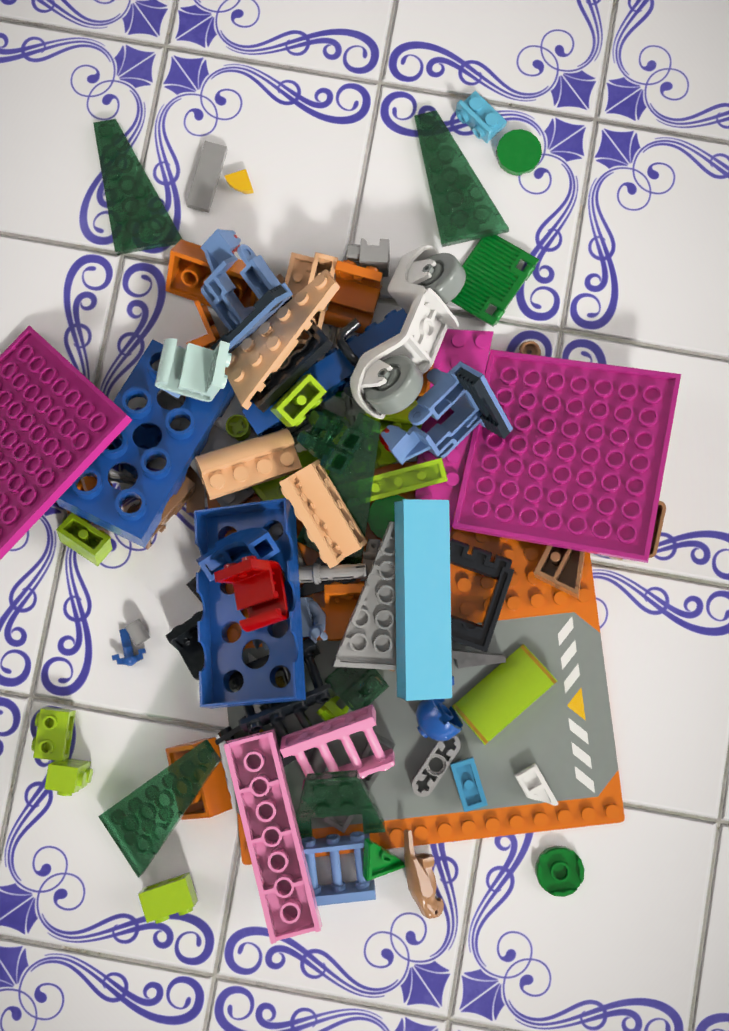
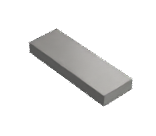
[186,141,228,213]

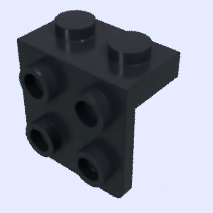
[165,610,204,680]

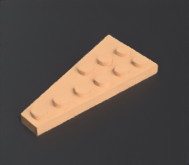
[225,269,340,410]

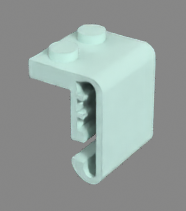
[155,338,232,402]

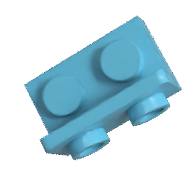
[455,91,507,143]

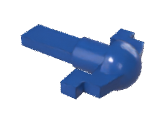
[112,628,146,666]

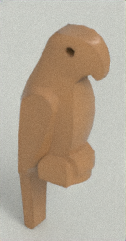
[404,829,444,919]

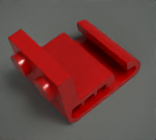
[214,556,289,632]

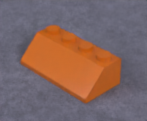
[165,239,259,308]

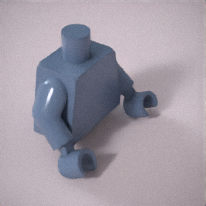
[252,597,328,650]

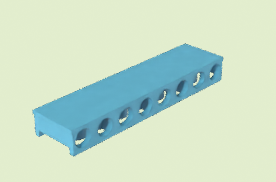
[394,499,452,701]

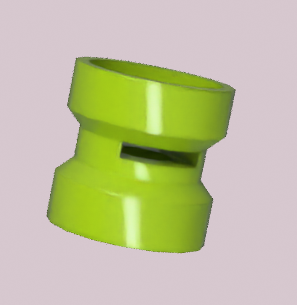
[225,414,251,441]

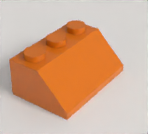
[165,737,233,820]

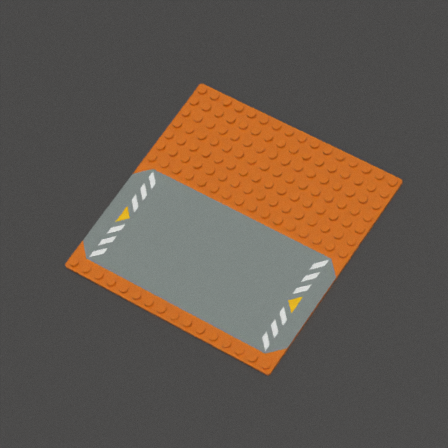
[206,458,625,865]

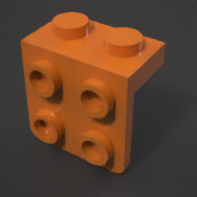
[186,299,221,350]
[324,582,365,641]

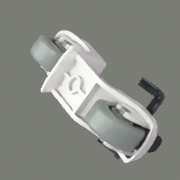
[336,245,466,419]

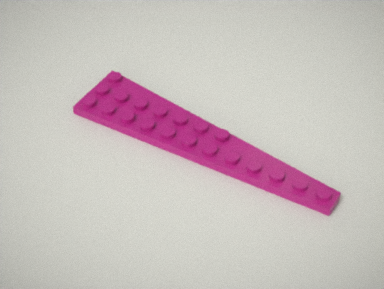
[415,329,494,533]

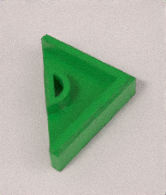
[363,838,405,881]

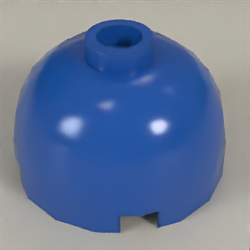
[416,699,463,742]

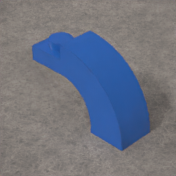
[196,528,280,582]

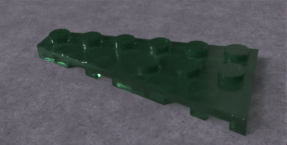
[98,739,221,878]

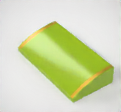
[451,644,557,745]

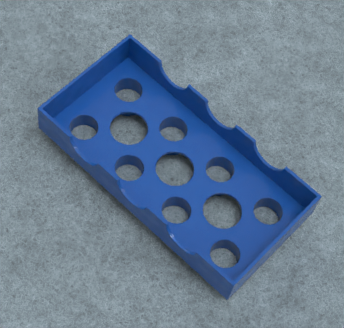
[56,339,235,548]
[194,498,306,708]

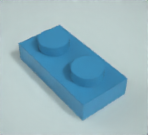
[450,756,488,812]

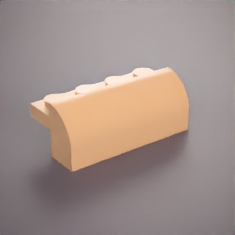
[285,252,338,351]
[194,428,302,500]
[279,459,367,568]

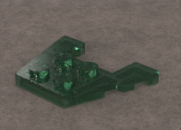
[295,770,385,839]

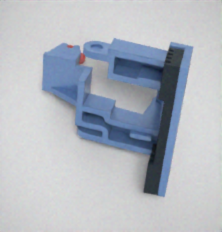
[200,229,293,353]
[379,361,513,465]

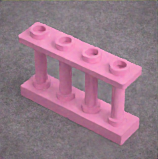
[280,704,395,797]

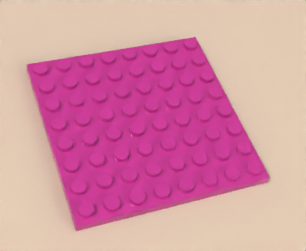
[0,325,132,560]
[452,350,681,563]

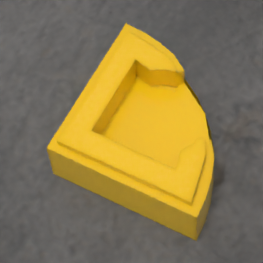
[225,169,254,194]

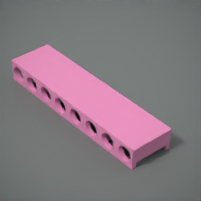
[224,729,322,944]

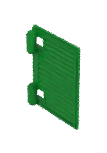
[451,230,539,327]

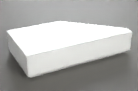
[514,763,558,806]

